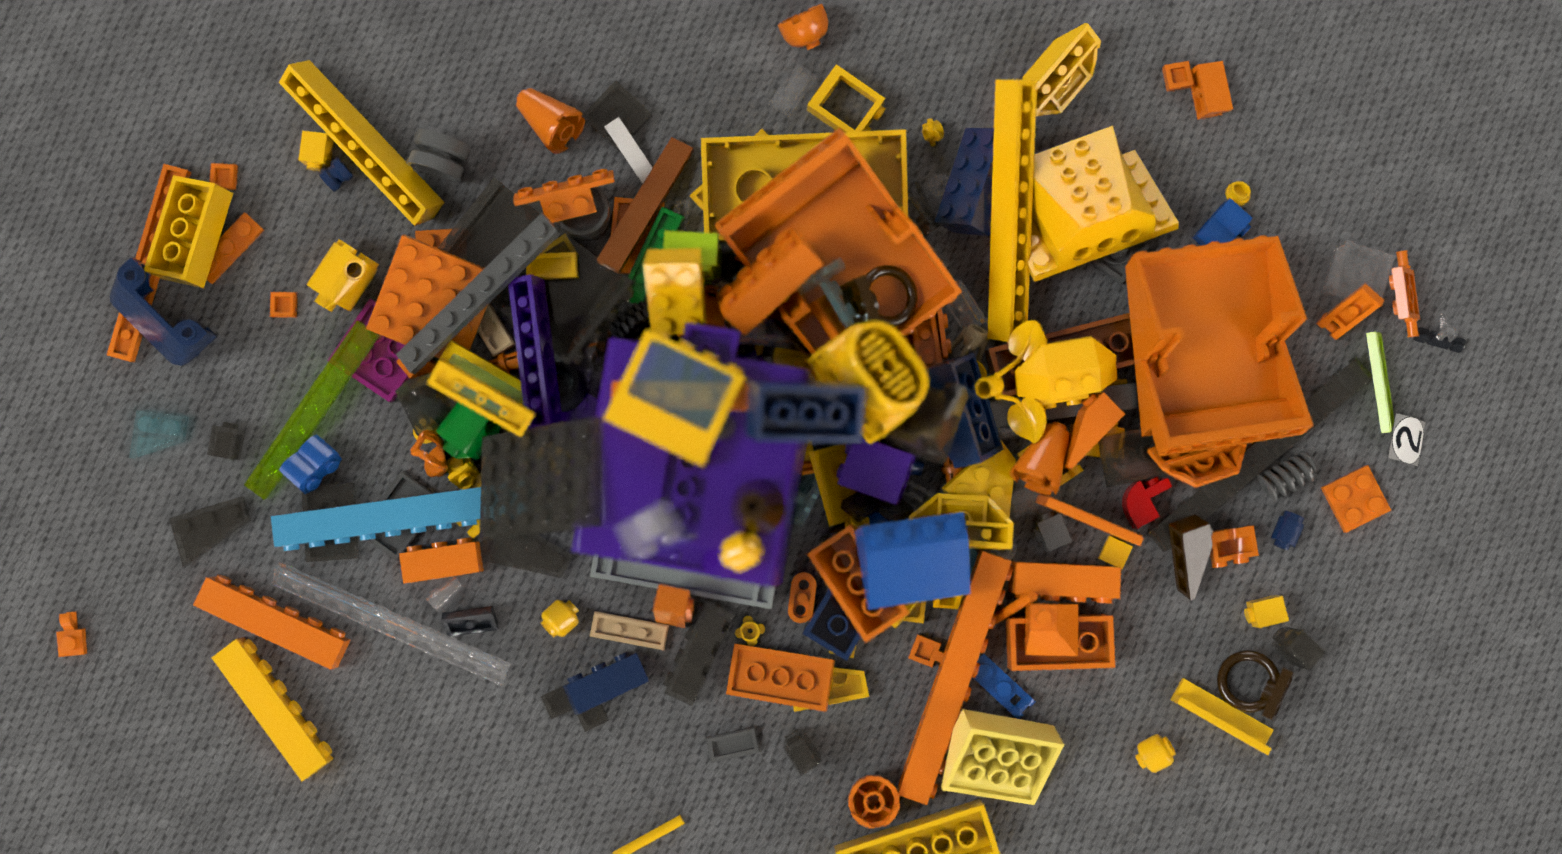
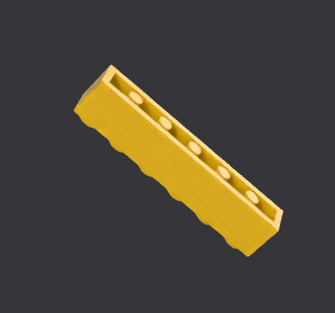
[212,637,333,781]

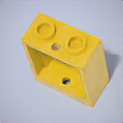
[807,64,886,132]

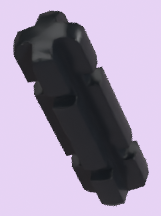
[1414,327,1466,353]

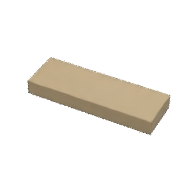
[590,611,669,650]

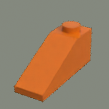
[1064,392,1125,469]

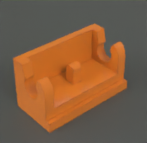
[1191,61,1233,120]

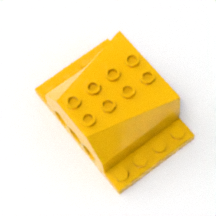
[1027,126,1179,282]

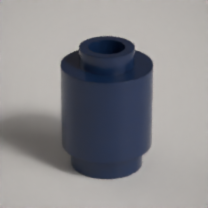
[1271,511,1304,550]

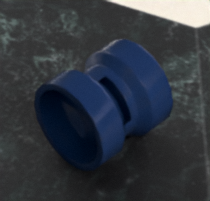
[318,157,354,192]

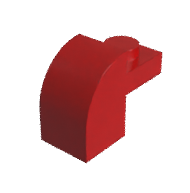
[1122,476,1173,529]

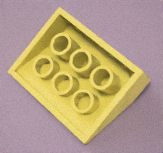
[941,709,1064,805]

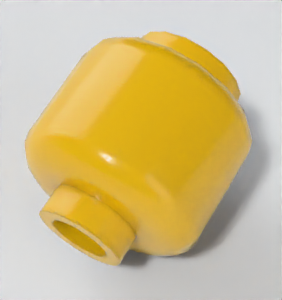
[720,531,763,572]
[541,600,579,637]
[1135,734,1176,773]

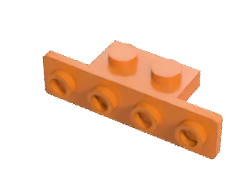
[513,169,615,223]

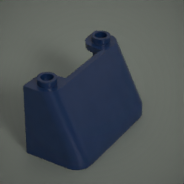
[110,257,218,366]

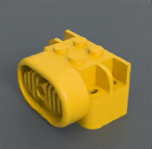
[806,321,929,445]

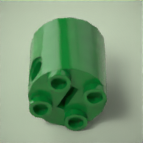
[436,387,507,460]

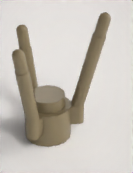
[951,324,989,363]

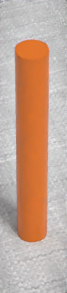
[994,591,1037,625]

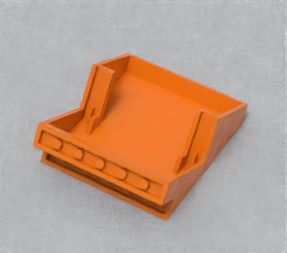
[715,127,962,355]
[1125,235,1313,457]

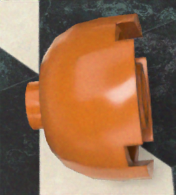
[777,4,828,50]
[848,775,900,828]

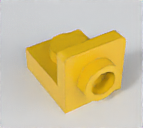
[445,456,481,489]

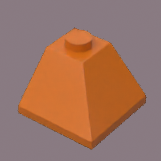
[1025,603,1078,656]

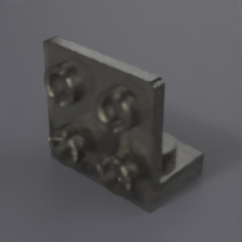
[395,372,455,436]

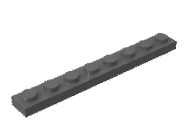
[396,213,561,374]

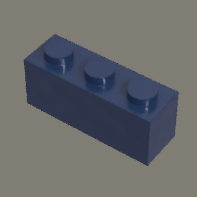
[563,651,649,714]

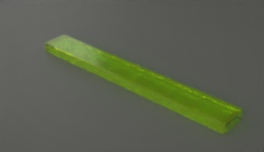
[244,320,380,500]

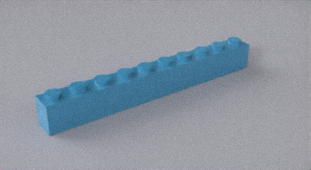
[271,481,534,551]

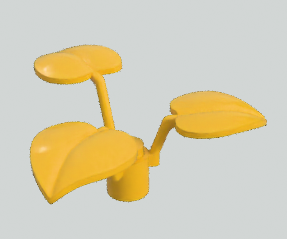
[975,320,1048,444]

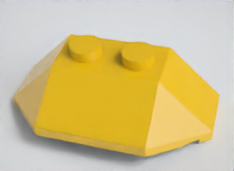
[1022,23,1101,117]
[1015,336,1117,400]
[909,493,1014,550]

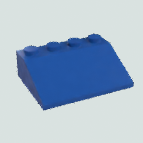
[854,512,970,610]

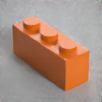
[399,537,484,584]
[653,584,695,629]

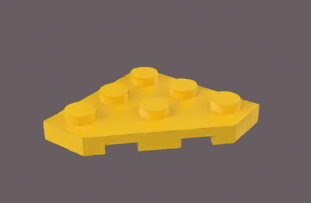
[942,441,1016,517]

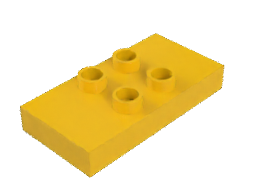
[701,130,908,242]

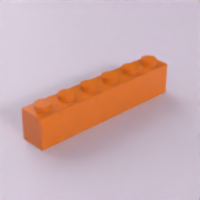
[193,574,350,670]

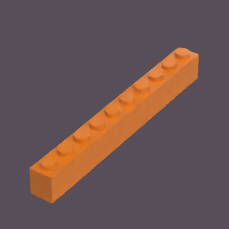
[897,549,1014,805]

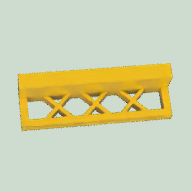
[1170,678,1274,755]

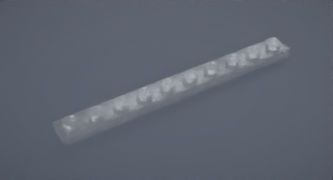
[272,562,511,686]

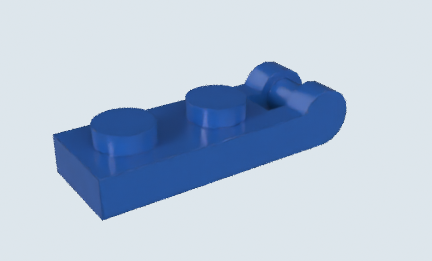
[972,654,1036,719]

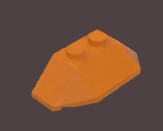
[1147,443,1247,488]

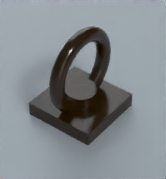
[839,265,918,327]
[1217,650,1294,721]

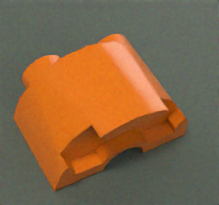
[1210,525,1259,568]

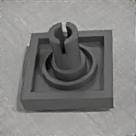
[1089,240,1152,285]

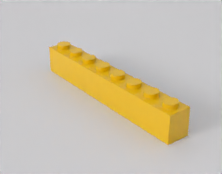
[279,60,445,226]

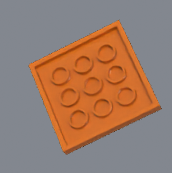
[366,234,488,358]

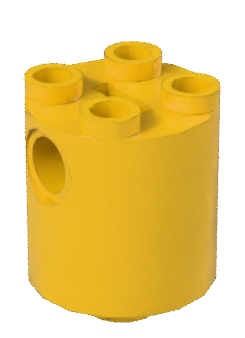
[306,239,379,312]

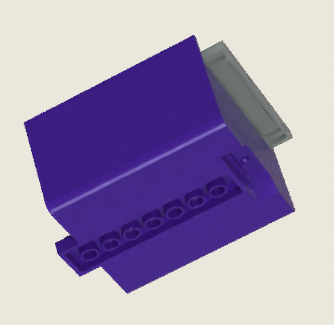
[571,323,816,609]

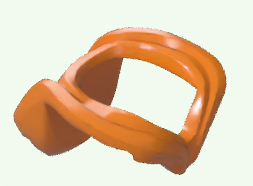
[410,430,448,477]

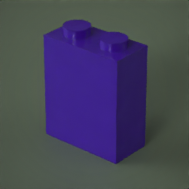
[836,437,916,505]

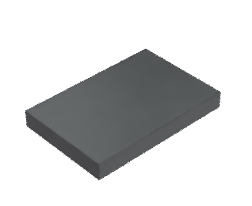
[368,471,435,561]

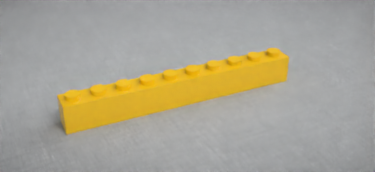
[987,80,1037,342]

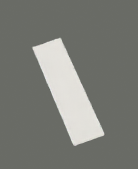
[604,117,652,184]

